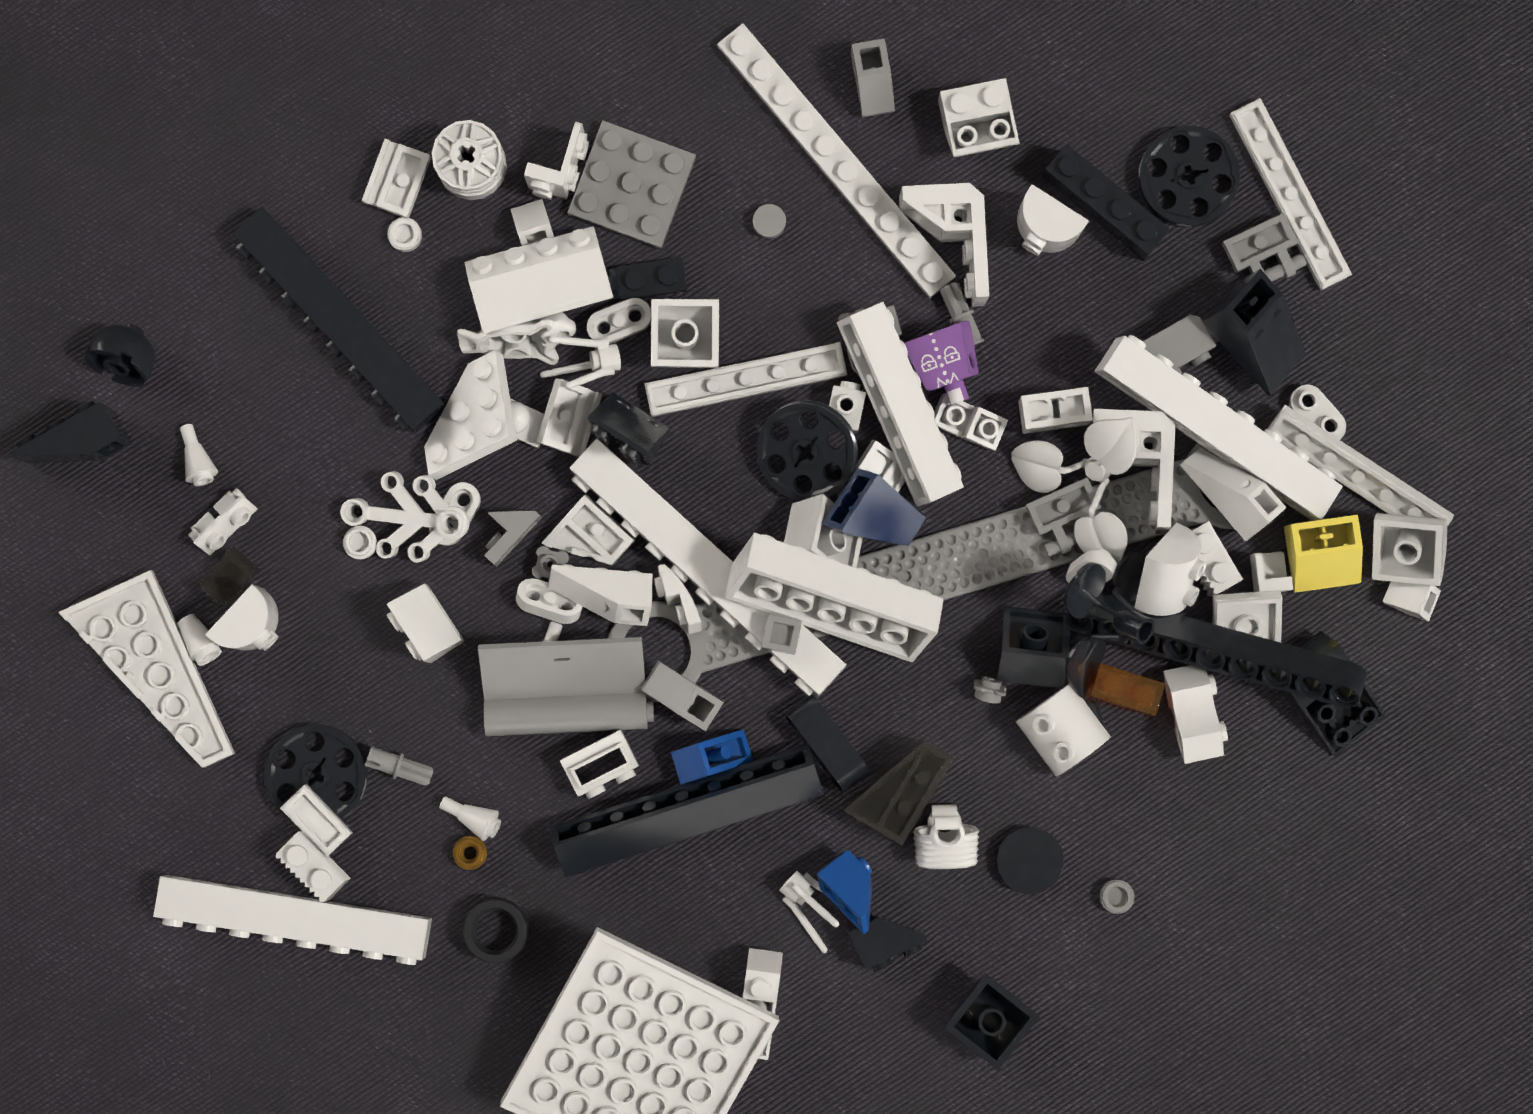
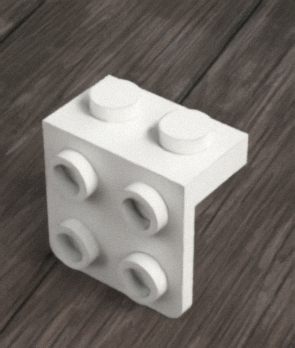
[524,122,589,200]

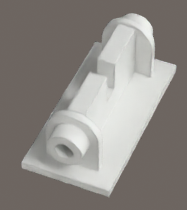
[188,488,258,555]

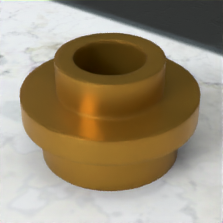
[453,836,487,870]

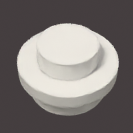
[343,526,377,560]

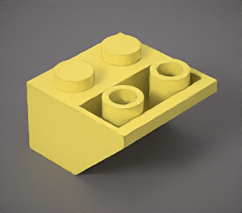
[1284,515,1363,593]

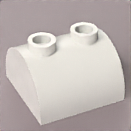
[1017,185,1089,256]
[651,299,719,368]
[1372,513,1447,586]
[1135,523,1206,616]
[205,584,279,651]
[1016,684,1111,777]

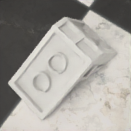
[899,183,989,307]
[1093,409,1175,534]

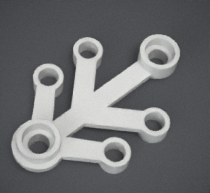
[340,471,469,563]

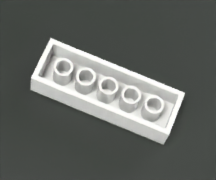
[725,533,944,662]

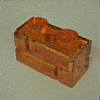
[1087,663,1165,716]

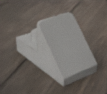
[484,511,542,566]

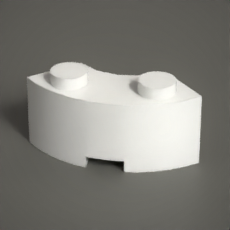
[1163,665,1228,764]

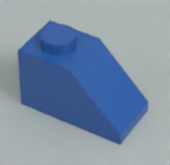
[671,729,754,784]
[817,850,872,935]

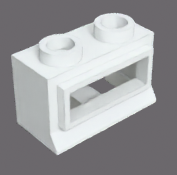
[560,730,639,799]

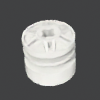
[432,120,507,200]

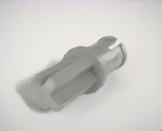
[940,282,984,346]
[365,746,433,786]

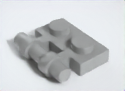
[1221,213,1307,281]
[1025,477,1101,557]

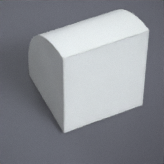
[511,199,554,246]
[1383,581,1441,622]

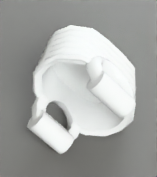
[913,804,979,869]

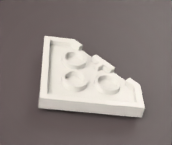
[424,350,517,480]

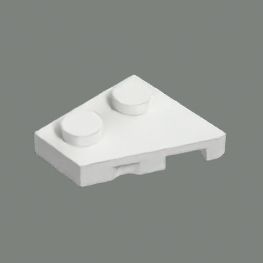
[542,495,636,565]

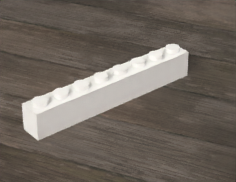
[1094,335,1343,520]
[153,875,432,965]

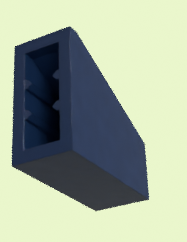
[822,468,926,546]

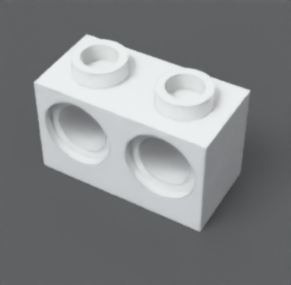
[1018,387,1093,434]

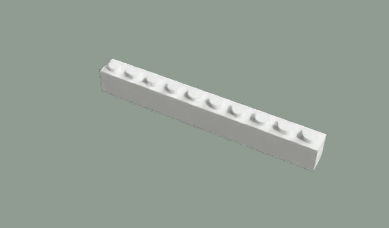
[570,439,846,697]

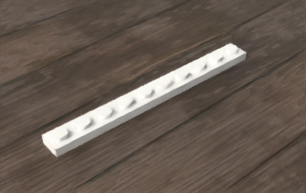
[717,23,956,299]

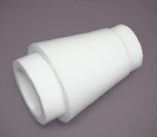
[177,614,222,666]

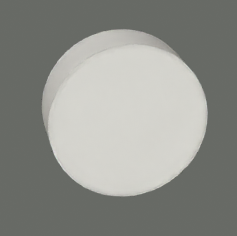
[387,217,422,252]

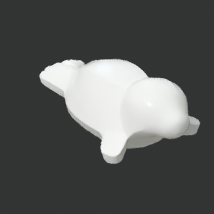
[457,312,576,365]

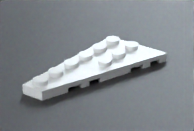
[58,570,235,768]

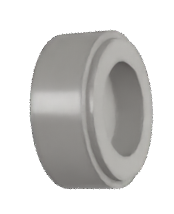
[753,204,786,239]
[1099,880,1134,914]

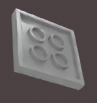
[567,120,696,249]

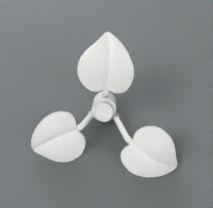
[1011,417,1137,565]

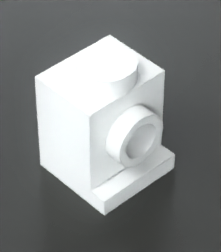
[829,381,866,434]

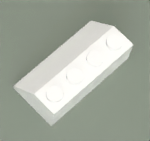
[464,226,613,334]

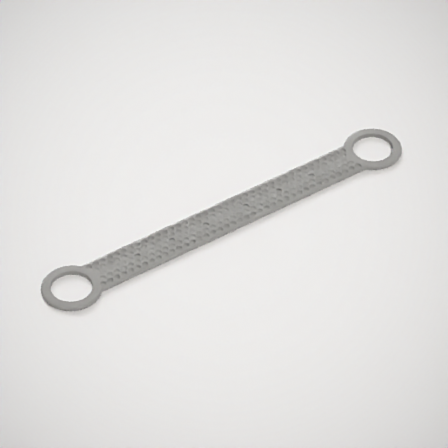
[608,443,1234,702]

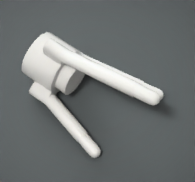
[540,336,621,389]
[779,871,839,953]

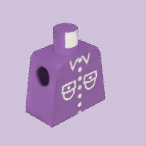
[904,321,979,405]

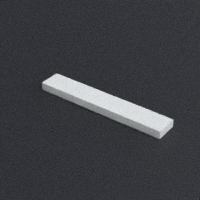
[1229,98,1352,291]
[644,342,847,417]
[1267,405,1454,526]

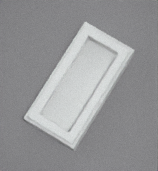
[280,784,353,857]

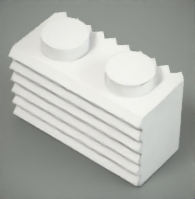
[1192,521,1243,596]
[276,831,351,902]

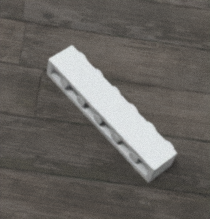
[836,302,964,507]

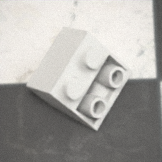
[938,78,1019,158]
[386,584,464,663]

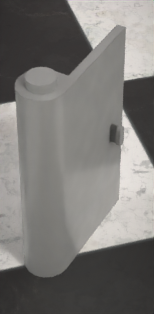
[478,637,654,736]

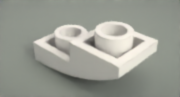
[934,393,1008,451]
[654,564,702,634]

